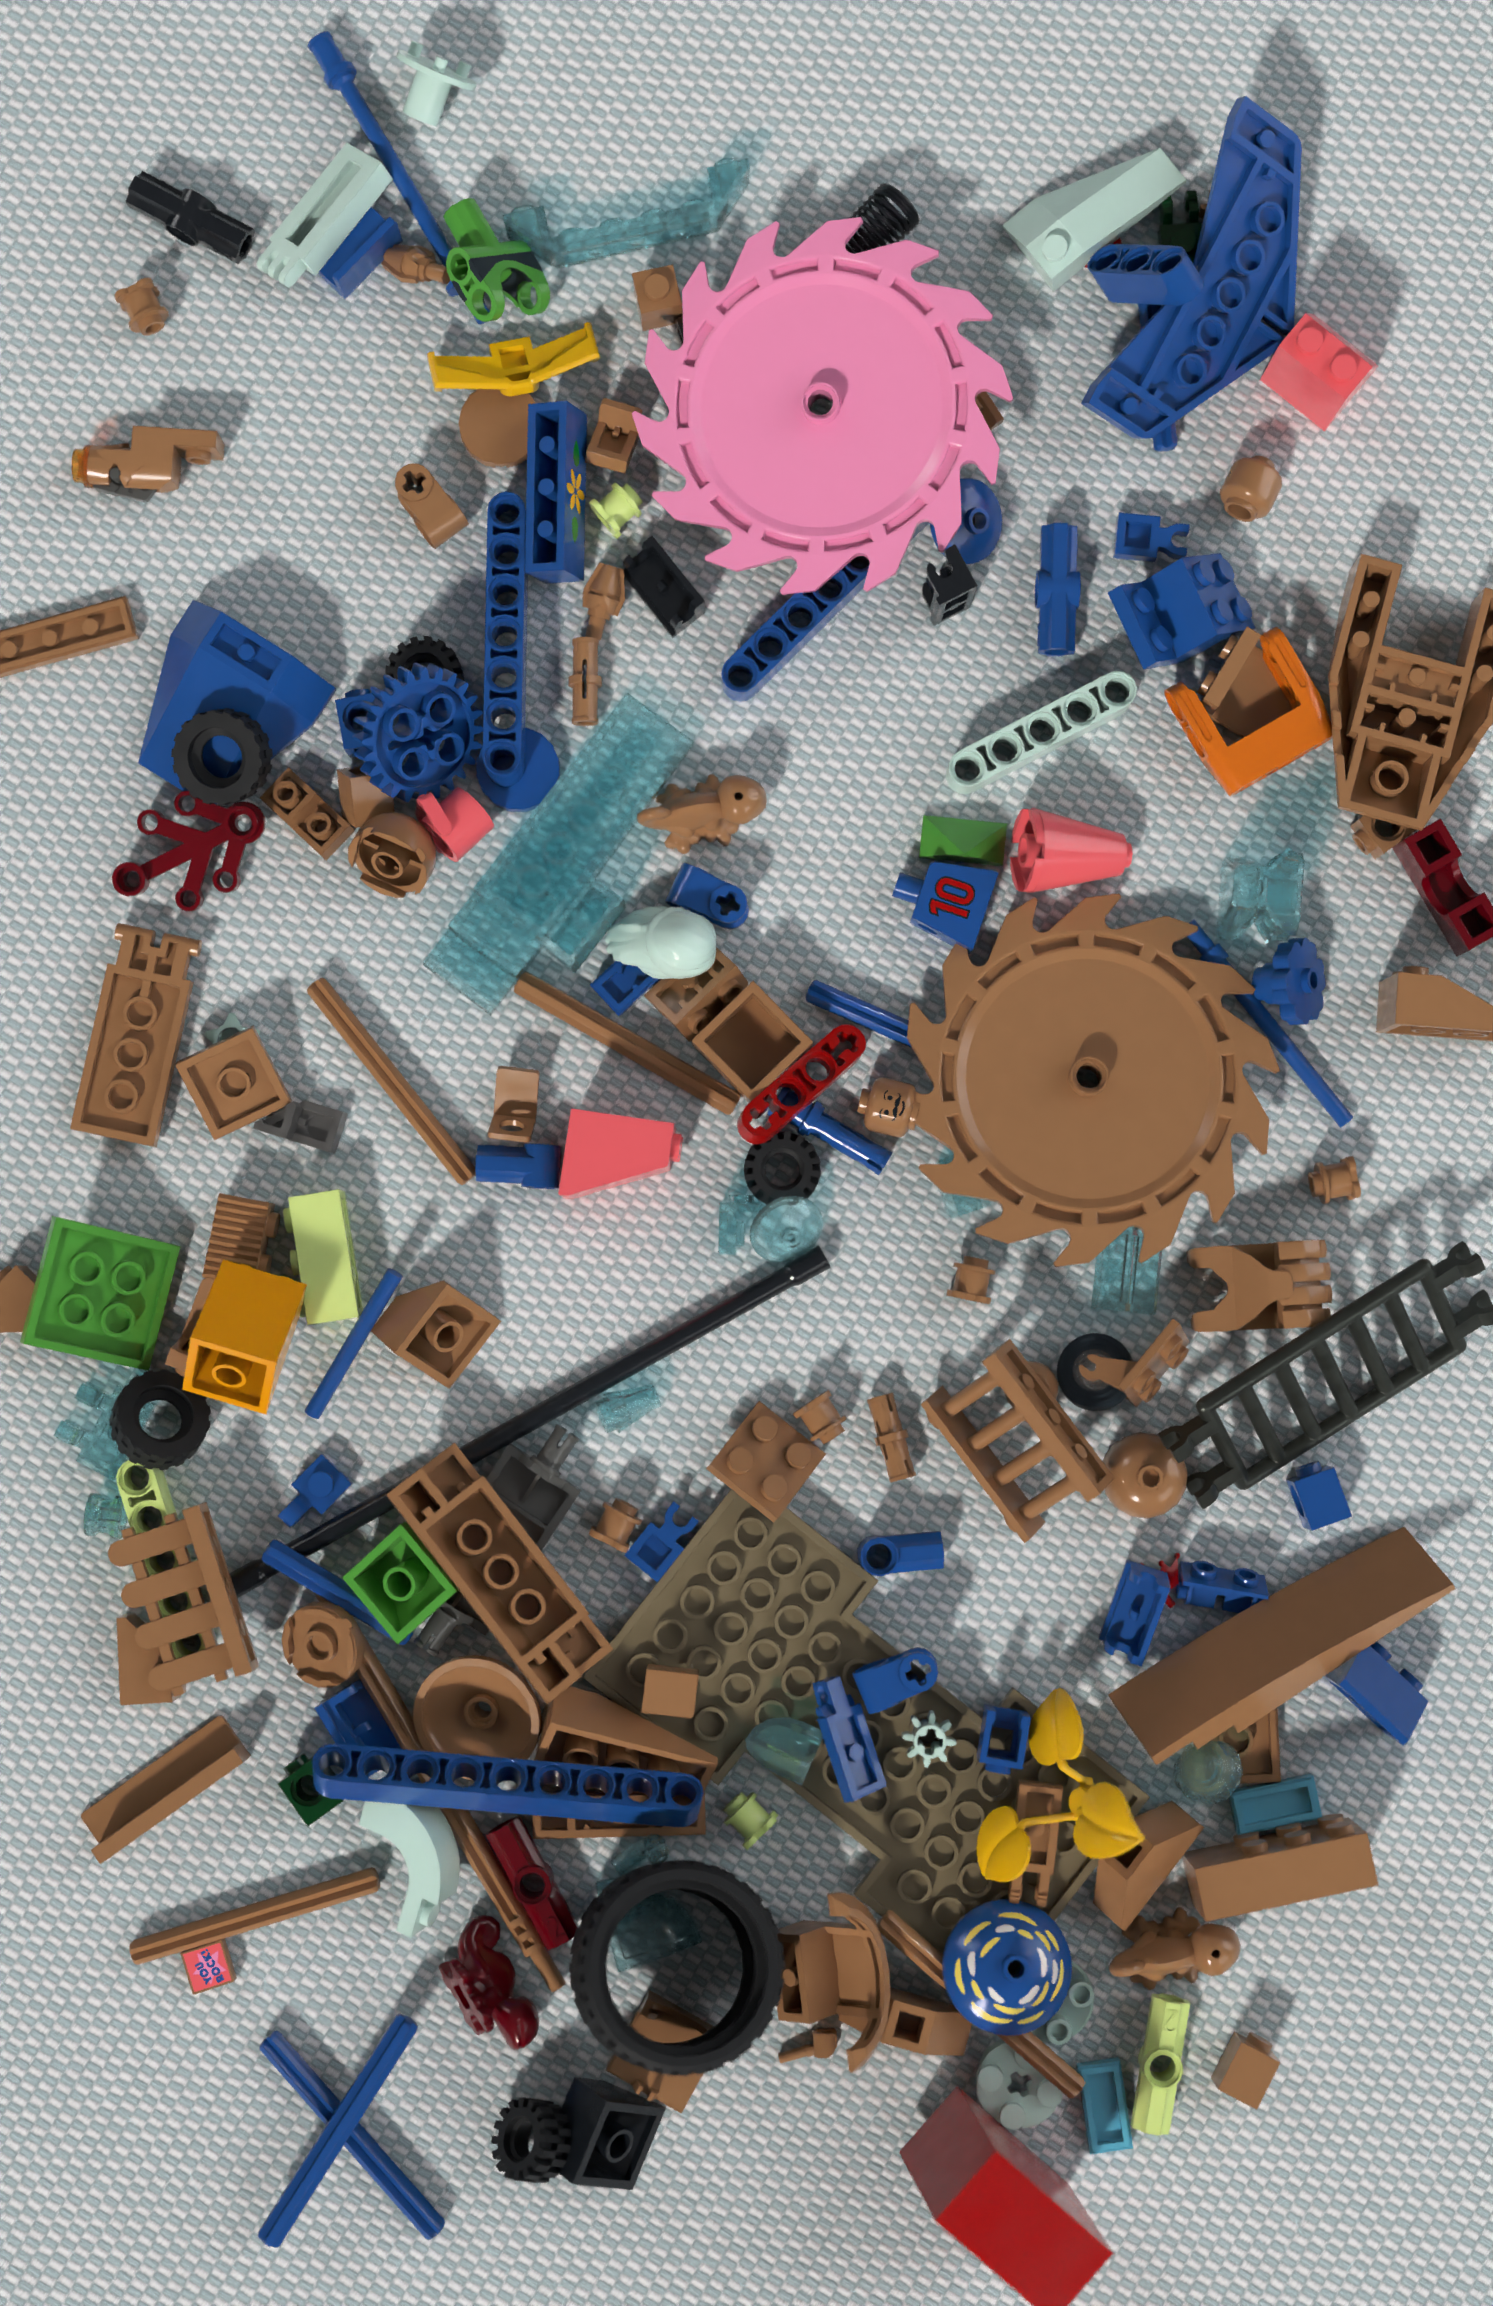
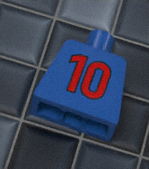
[892,862,999,954]

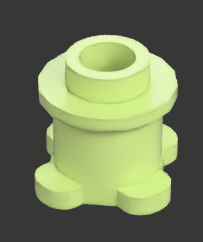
[589,482,643,539]
[723,1792,778,1850]

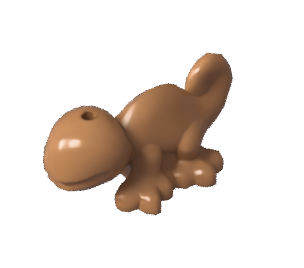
[637,774,767,854]
[1109,1907,1241,1990]

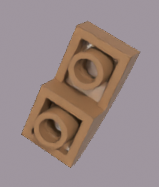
[260,767,355,861]

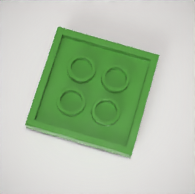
[20,1216,181,1371]

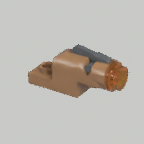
[72,426,225,502]

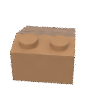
[1376,966,1493,1042]

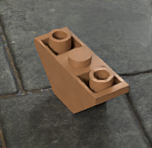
[1093,1801,1204,1931]
[838,1987,972,2056]

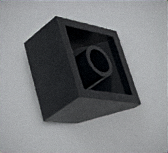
[556,2077,666,2190]

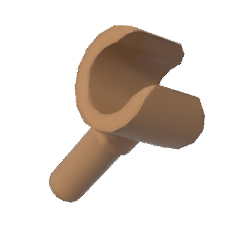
[778,2028,837,2064]

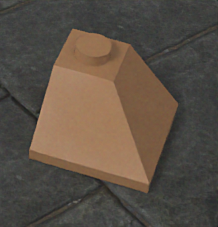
[371,1280,501,1389]

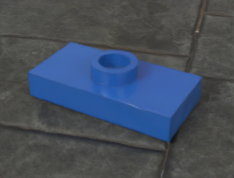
[590,961,660,1017]

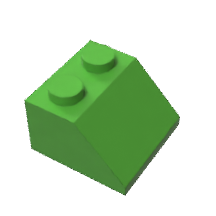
[342,1521,458,1644]

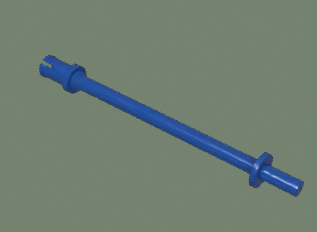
[308,32,490,325]

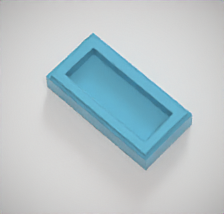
[1227,1773,1322,1835]
[1076,2057,1133,2154]

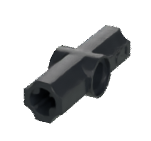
[125,171,255,264]

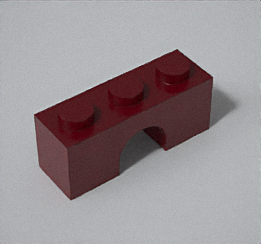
[1393,818,1493,957]

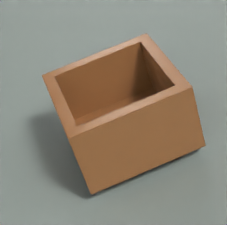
[691,981,813,1103]

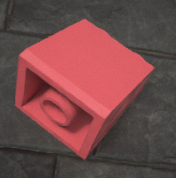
[1260,313,1378,432]
[558,1108,683,1199]

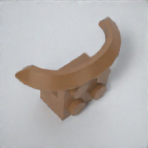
[777,1892,890,2073]

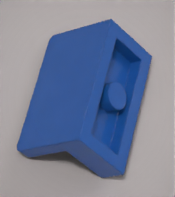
[318,207,403,299]

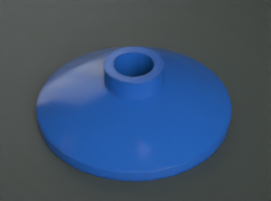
[930,478,1002,564]

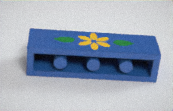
[525,401,587,584]

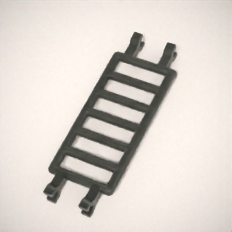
[1158,1241,1493,1510]

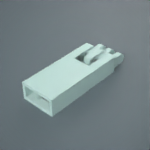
[257,142,393,287]

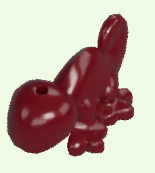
[439,1915,539,2050]

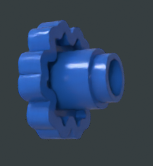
[1252,938,1326,1025]

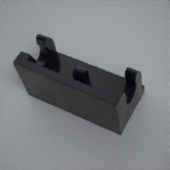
[623,536,705,638]
[922,545,977,626]

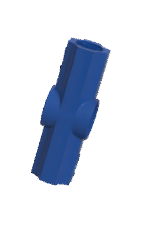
[1035,523,1081,657]

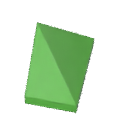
[919,815,1007,866]

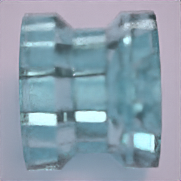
[83,1493,127,1539]

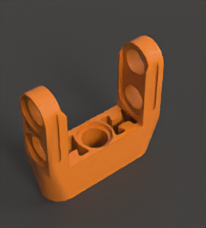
[1164,627,1333,797]

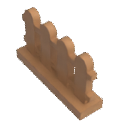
[108,1502,259,1697]

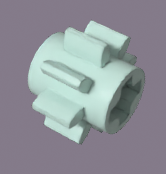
[901,1710,957,1768]

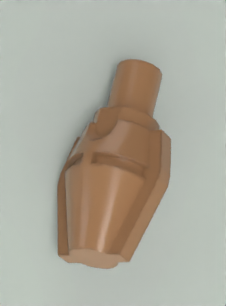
[381,245,450,284]
[582,563,625,640]

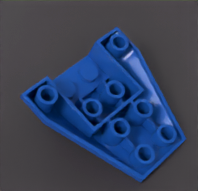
[138,600,336,804]

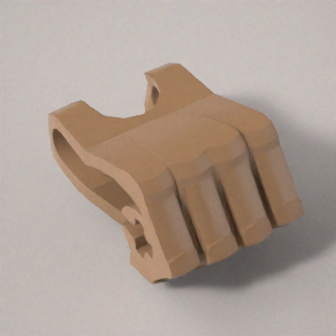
[1186,1240,1332,1332]

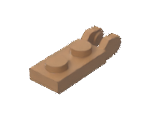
[1008,1779,1063,1907]

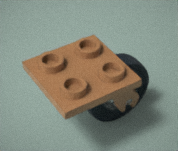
[1057,1319,1190,1411]

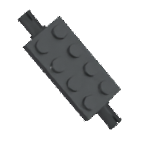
[414,1424,581,1657]

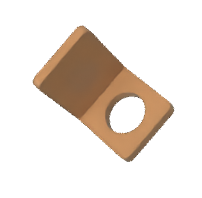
[488,1066,540,1143]

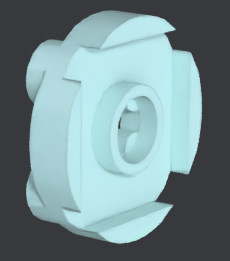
[975,2039,1063,2130]

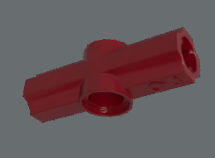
[486,1815,579,1950]

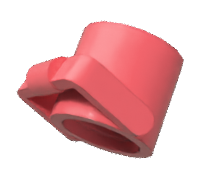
[415,787,494,862]

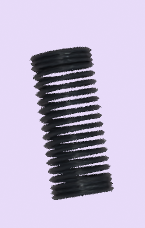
[846,183,919,254]

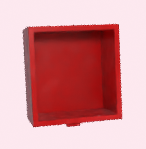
[899,2086,1114,2306]

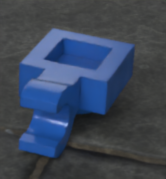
[278,1454,354,1528]

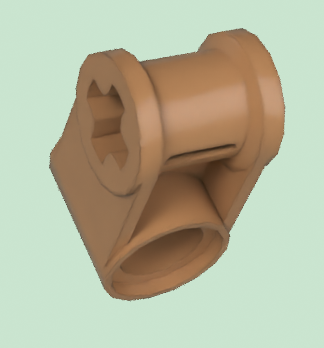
[395,463,469,549]

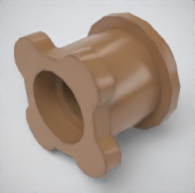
[114,278,169,336]
[1308,1156,1361,1204]
[946,1256,996,1304]
[793,1390,847,1445]
[589,1498,642,1553]

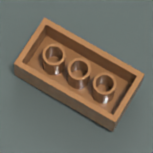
[1182,1814,1379,1922]

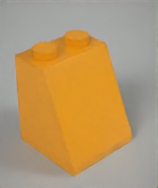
[182,1259,307,1414]

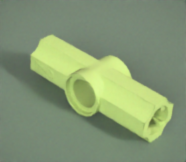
[1131,1993,1190,2136]

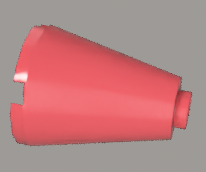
[1010,808,1133,893]

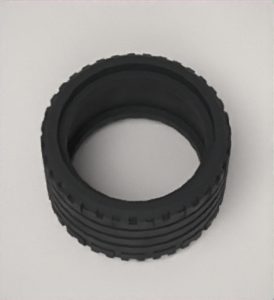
[569,1860,785,2076]

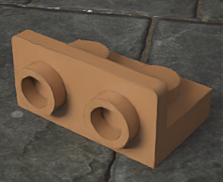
[644,948,749,1042]

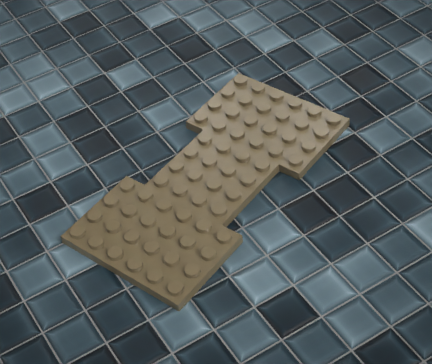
[583,1489,1150,1976]

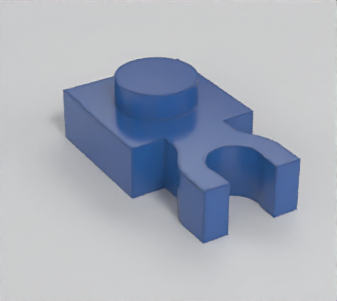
[1113,512,1190,562]
[624,1501,699,1583]

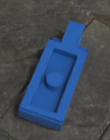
[813,1676,887,1802]

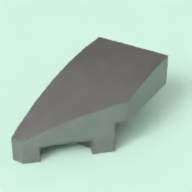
[253,1100,348,1154]

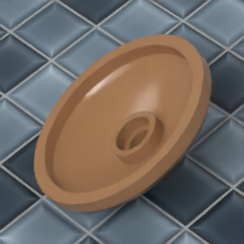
[413,1655,541,1780]

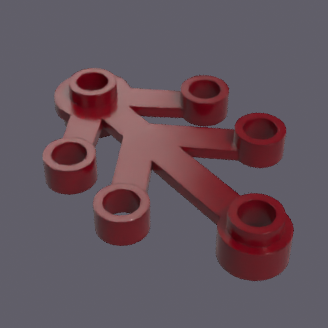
[112,791,266,911]

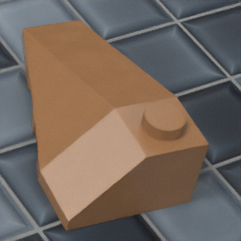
[530,1686,718,1791]

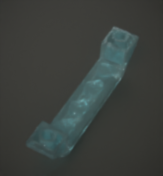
[502,158,750,269]

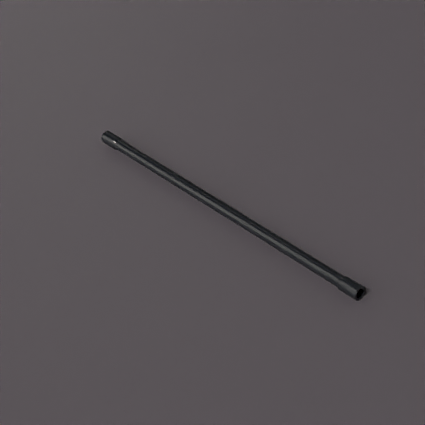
[230,1245,831,1598]

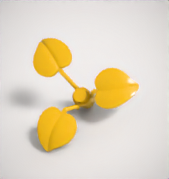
[976,1688,1145,1882]

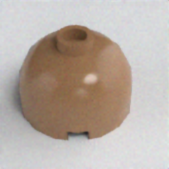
[348,812,436,898]
[1102,1432,1188,1519]

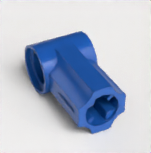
[475,1144,561,1189]
[856,1531,944,1576]

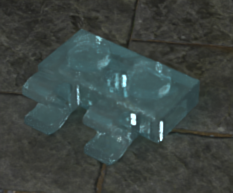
[53,1381,157,1481]

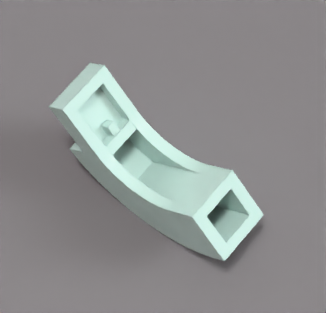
[359,1776,460,1938]

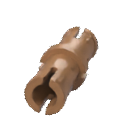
[568,637,602,726]
[867,1393,916,1483]

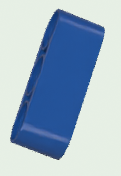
[1088,244,1204,306]

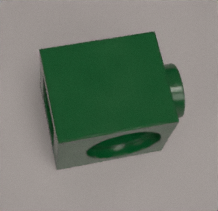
[278,1753,344,1827]

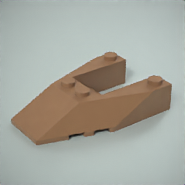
[1328,554,1493,831]

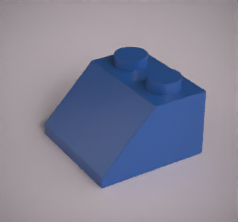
[1324,1641,1429,1746]

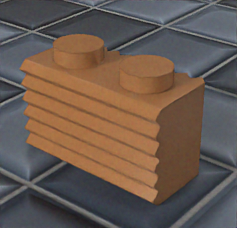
[202,1193,280,1279]

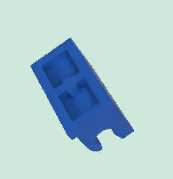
[1098,1559,1171,1667]
[315,1679,401,1777]

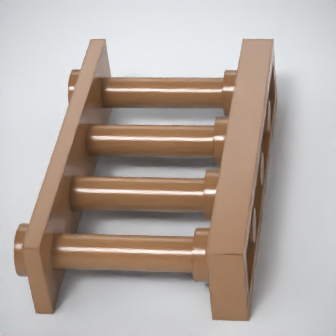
[920,1339,1115,1543]

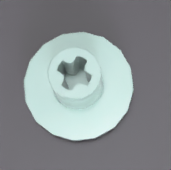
[396,40,477,126]

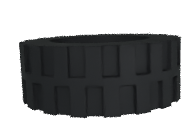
[171,708,273,806]
[109,1369,211,1470]

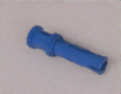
[767,1087,893,1175]

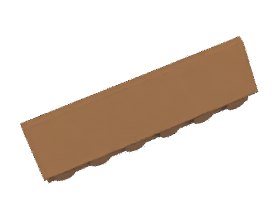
[386,1442,613,1704]

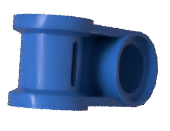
[665,863,749,929]
[852,1647,938,1714]

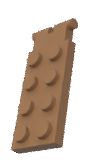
[70,923,202,1148]

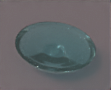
[750,1196,823,1262]

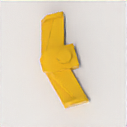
[427,322,600,396]

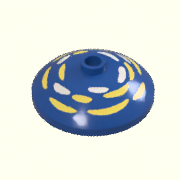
[942,1899,1072,2036]

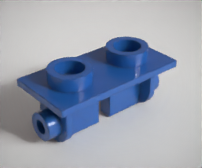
[1176,1561,1269,1613]

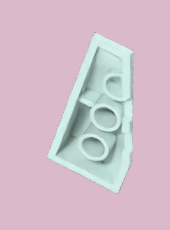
[1002,148,1186,292]

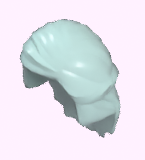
[604,906,716,979]

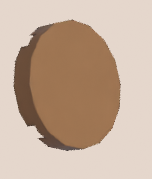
[458,389,535,468]
[282,1601,365,1688]

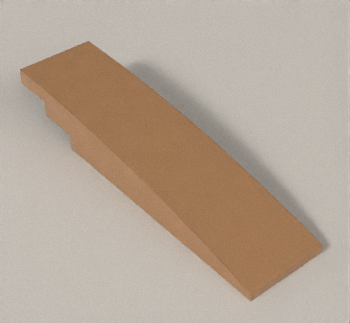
[1108,1527,1455,1765]

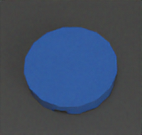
[476,727,560,812]

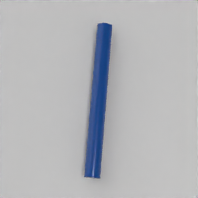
[304,1268,403,1419]

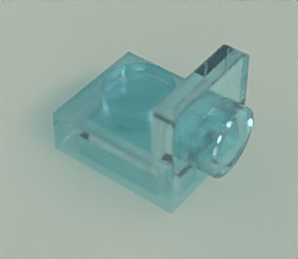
[718,1195,762,1255]

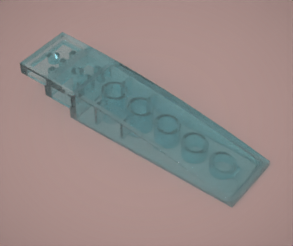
[423,692,695,1016]

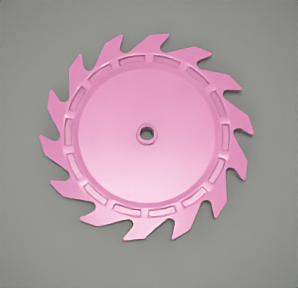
[632,217,1014,595]

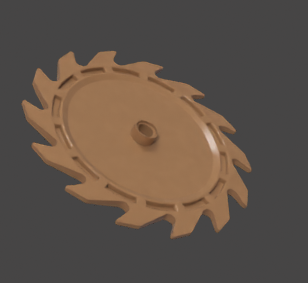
[907,894,1280,1267]

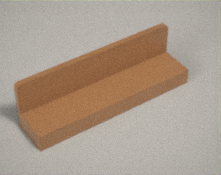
[81,1715,251,1864]

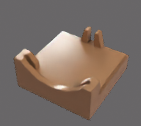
[606,1990,714,2113]

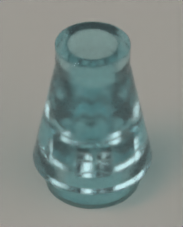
[594,1383,661,1433]

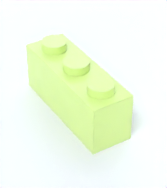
[283,1189,363,1325]

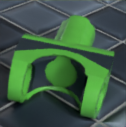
[443,198,550,322]

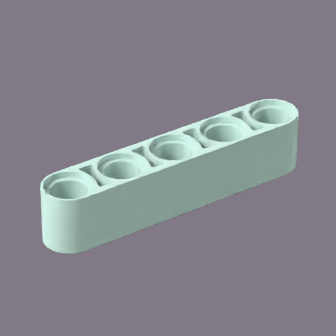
[946,671,1137,794]

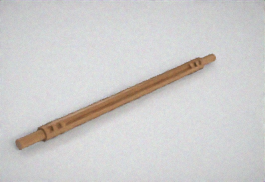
[313,1592,566,1992]

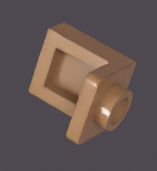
[585,398,643,474]

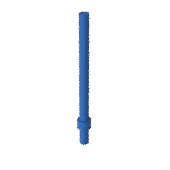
[1187,919,1353,1128]

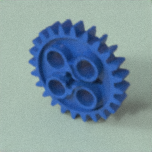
[352,663,483,803]

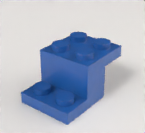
[1108,553,1256,670]

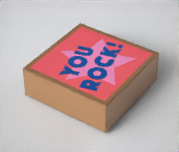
[180,1938,237,1995]

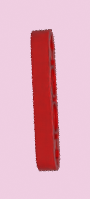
[737,1024,866,1144]

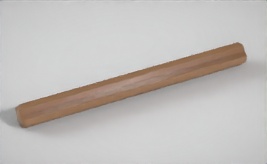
[514,972,741,1115]
[307,978,476,1185]
[129,1867,381,1965]
[877,1910,1085,2099]

